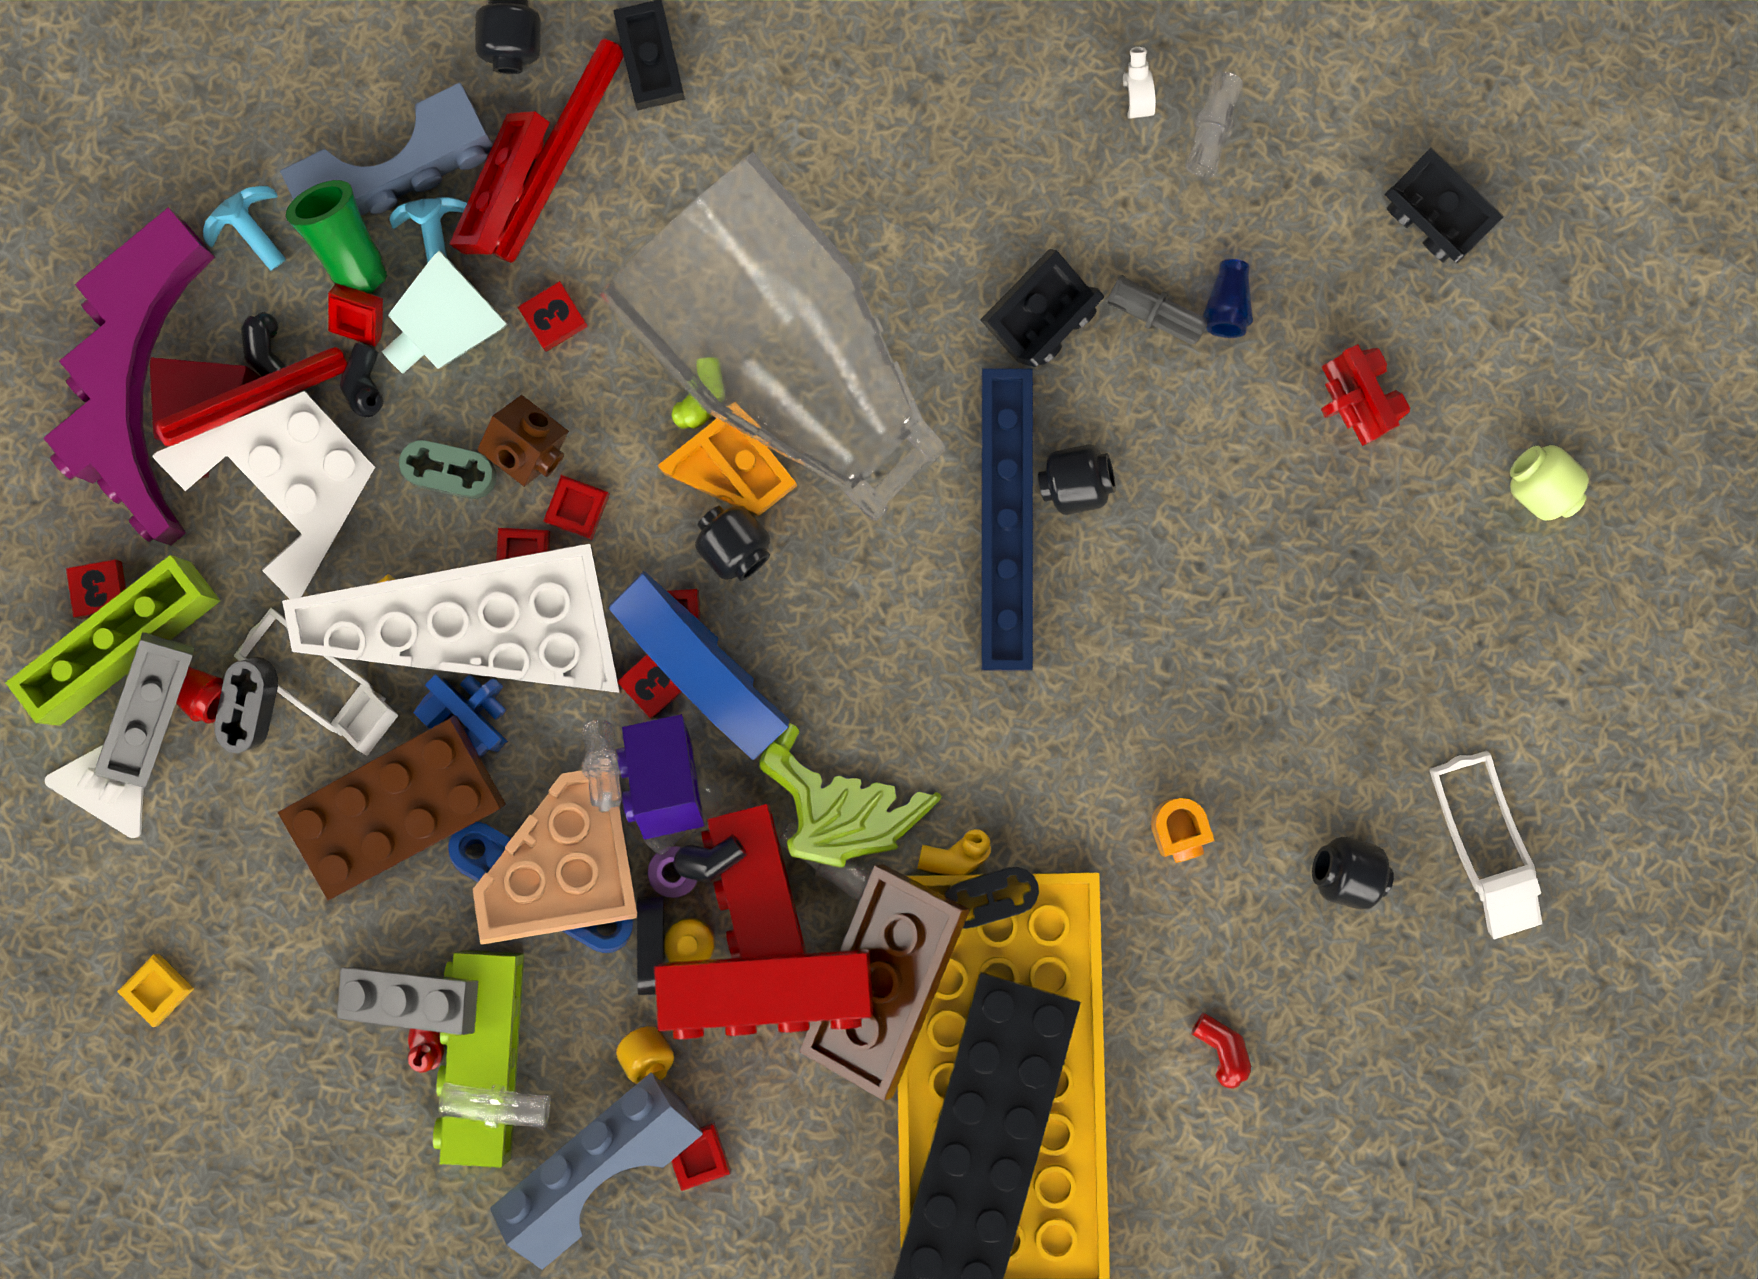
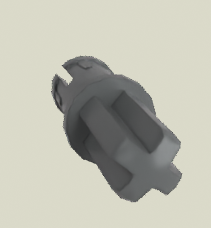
[1107,275,1207,344]

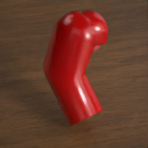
[1191,1012,1252,1089]
[408,1028,444,1073]

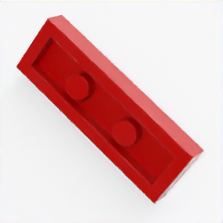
[449,111,550,254]

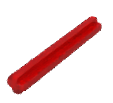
[155,347,347,447]

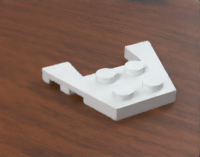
[152,391,375,599]

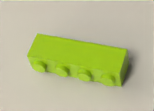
[5,555,221,726]
[433,950,524,1168]

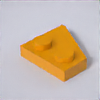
[658,405,797,517]

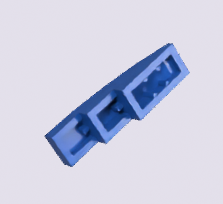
[609,571,790,760]

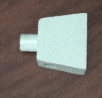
[382,251,508,374]

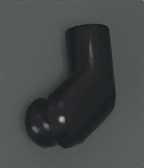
[241,312,287,377]
[340,343,383,418]
[674,834,747,883]

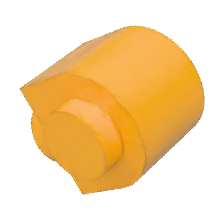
[1151,798,1215,863]

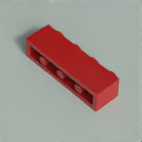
[701,804,807,958]
[654,949,873,1039]

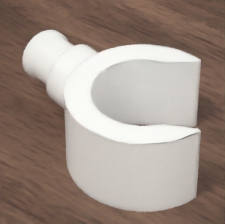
[1123,47,1155,119]

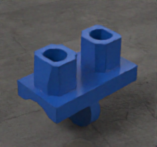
[413,674,508,758]

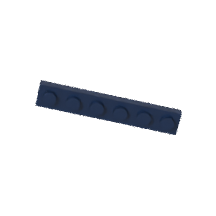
[981,368,1033,671]

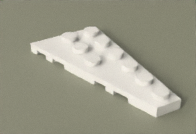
[282,544,620,693]

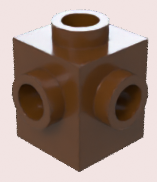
[477,395,569,487]

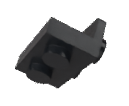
[1384,147,1504,263]
[980,249,1105,367]

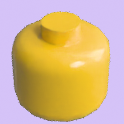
[664,918,716,962]
[616,1026,674,1084]

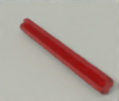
[493,38,624,263]

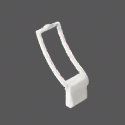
[234,608,398,756]
[1429,751,1542,939]

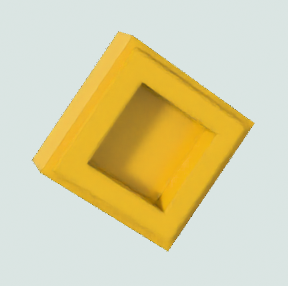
[117,953,194,1027]

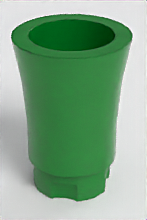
[286,180,387,294]

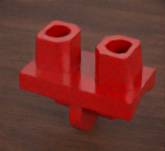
[1321,344,1410,446]

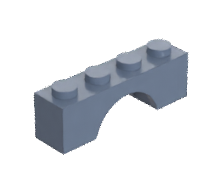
[280,82,493,216]
[490,1073,703,1270]

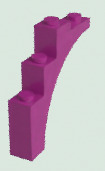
[43,207,215,546]

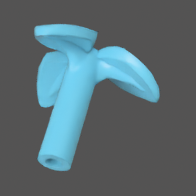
[203,186,286,271]
[389,197,467,263]

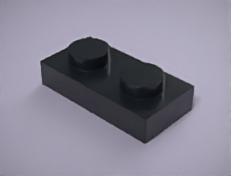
[613,0,685,111]

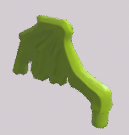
[759,723,942,868]

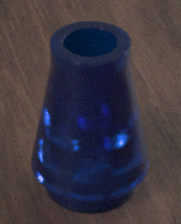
[1203,259,1253,338]

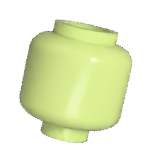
[1510,445,1589,521]

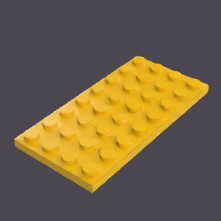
[898,872,1110,1279]

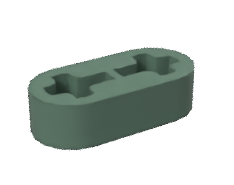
[399,440,497,499]

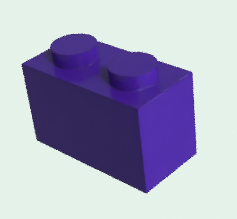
[616,714,705,840]

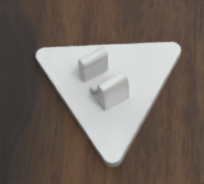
[45,745,144,838]

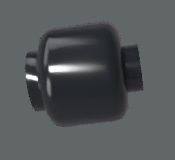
[475,0,541,74]
[1038,444,1116,515]
[695,505,770,581]
[1312,837,1394,910]

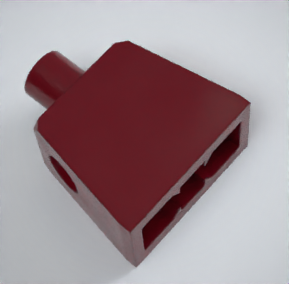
[150,357,260,478]

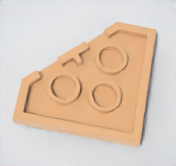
[472,766,637,945]

